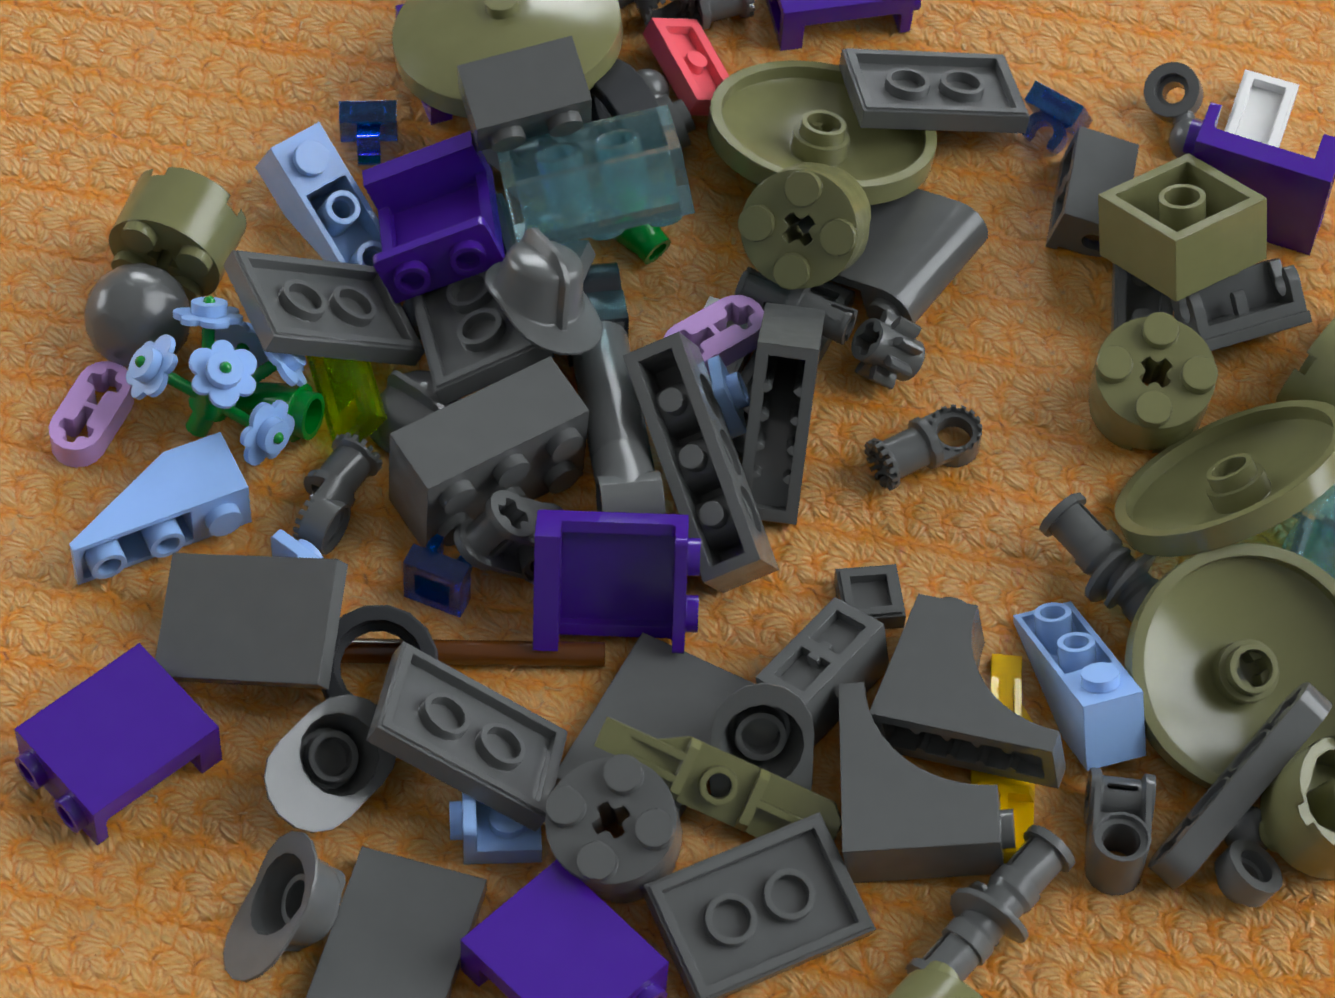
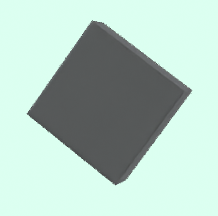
[834,564,906,629]

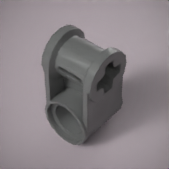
[454,490,563,584]
[1084,767,1156,896]

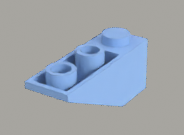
[255,122,382,266]
[69,432,252,585]
[1013,601,1146,771]

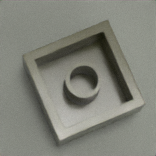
[1098,153,1267,302]

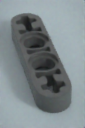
[1148,682,1332,890]

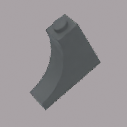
[742,302,825,525]
[870,594,1066,789]
[839,682,1016,883]

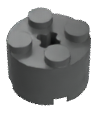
[545,754,683,903]

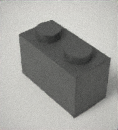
[457,35,592,152]

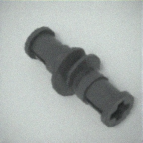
[1039,492,1159,623]
[906,825,1076,982]

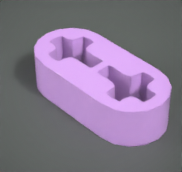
[664,295,764,376]
[49,361,134,468]

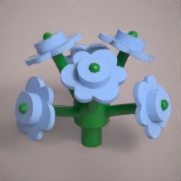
[126,296,307,466]

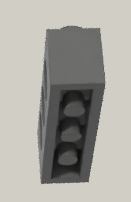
[623,332,779,593]

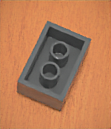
[389,356,589,553]

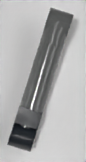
[567,262,666,514]

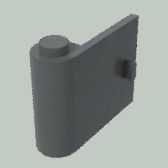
[798,188,988,323]

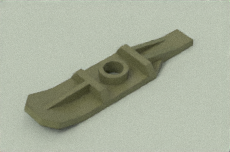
[594,716,842,841]

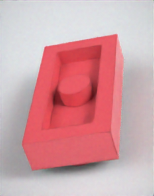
[642,18,729,116]

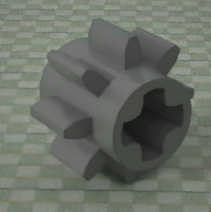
[851,310,925,389]

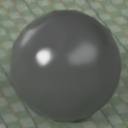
[84,263,190,369]

